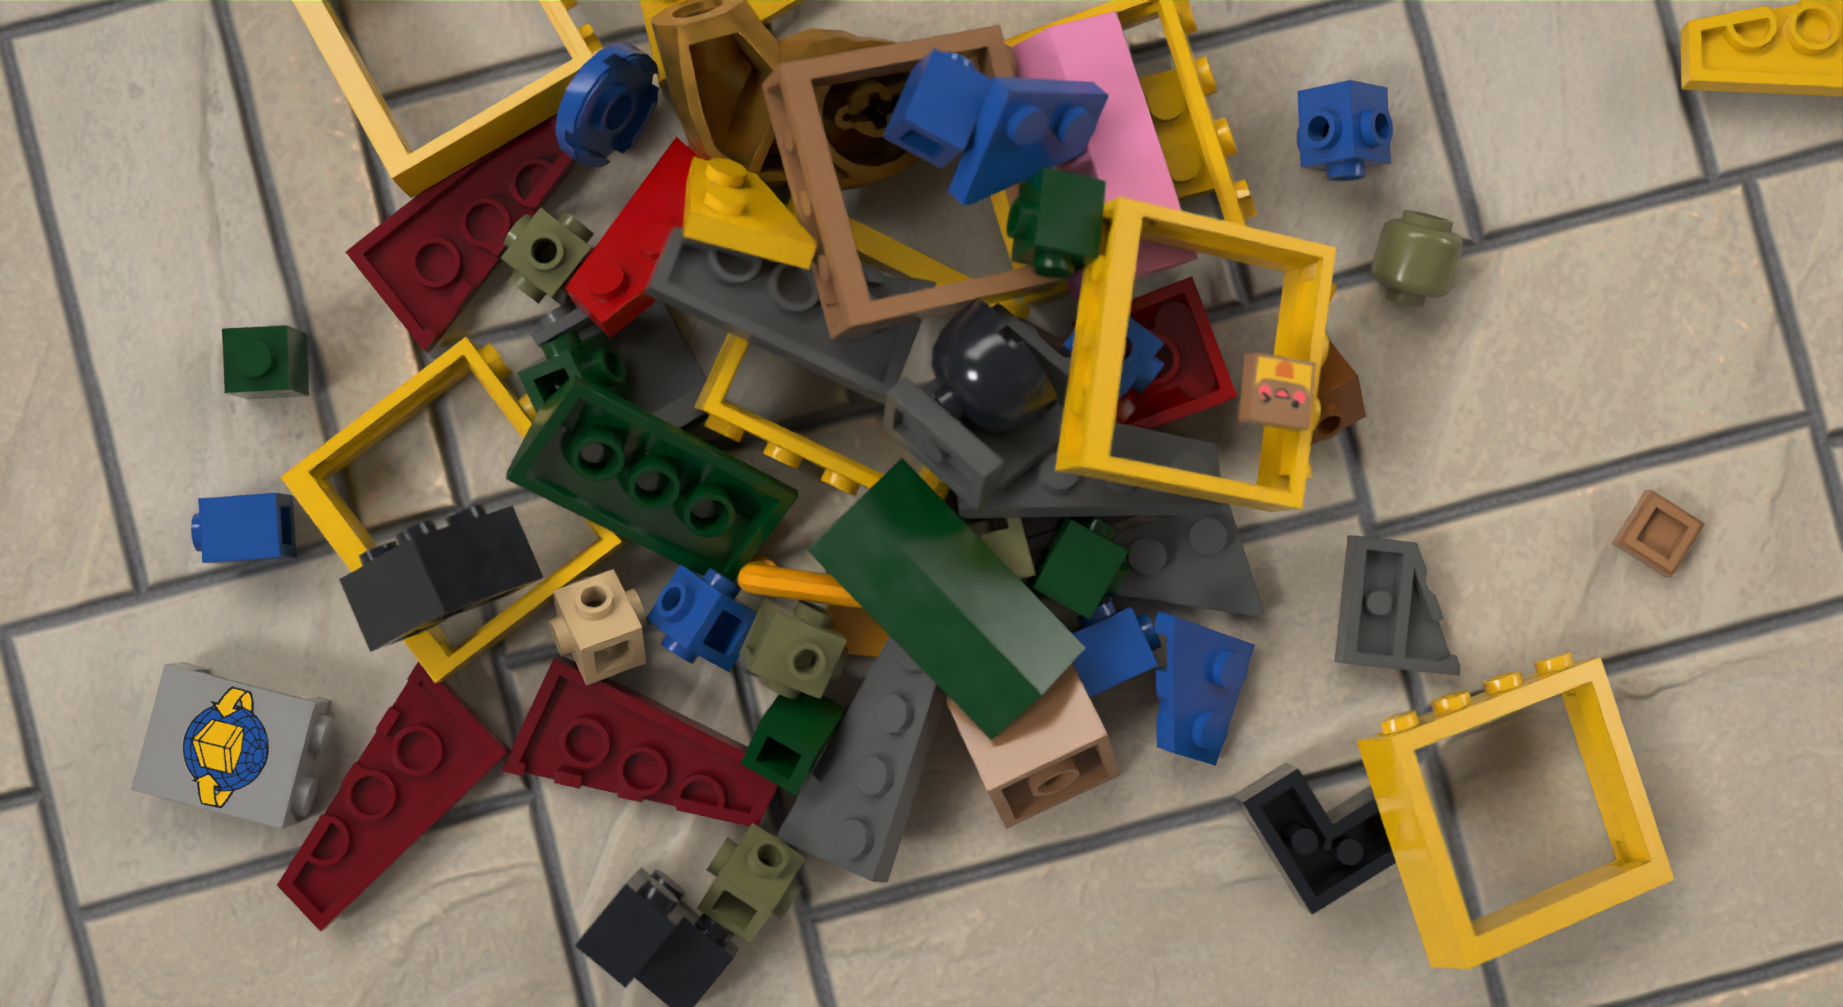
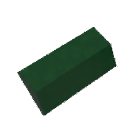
[506,375,799,582]
[807,458,1086,740]

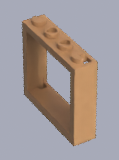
[762,25,1070,340]

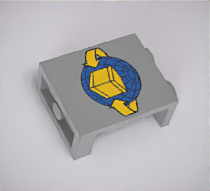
[131,662,334,829]

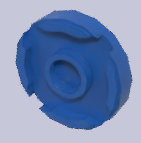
[555,43,659,167]

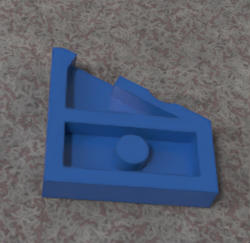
[948,77,1109,205]
[1155,611,1255,766]

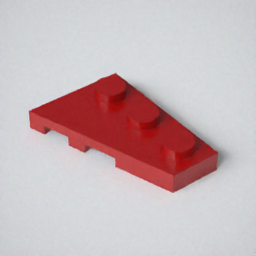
[565,137,701,338]

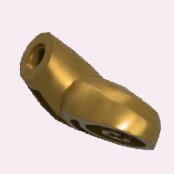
[651,0,920,191]

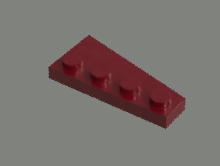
[346,113,577,354]
[501,654,778,827]
[277,661,510,932]

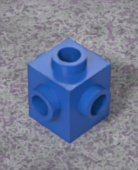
[1297,80,1393,181]
[646,564,757,672]

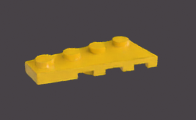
[1680,0,1843,97]

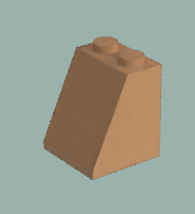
[946,663,1121,829]

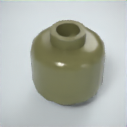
[1371,209,1463,308]

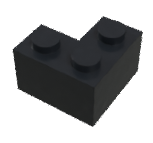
[339,504,544,652]
[1232,763,1396,915]
[574,868,739,1007]

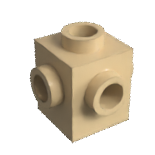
[548,569,647,686]

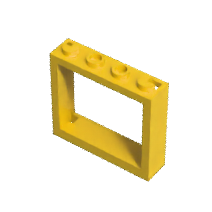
[292,0,603,198]
[970,0,1258,308]
[694,197,1032,500]
[1055,197,1337,512]
[280,337,629,683]
[1356,651,1675,970]

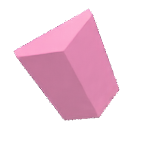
[1011,11,1198,302]

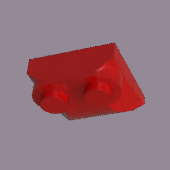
[1071,276,1238,430]

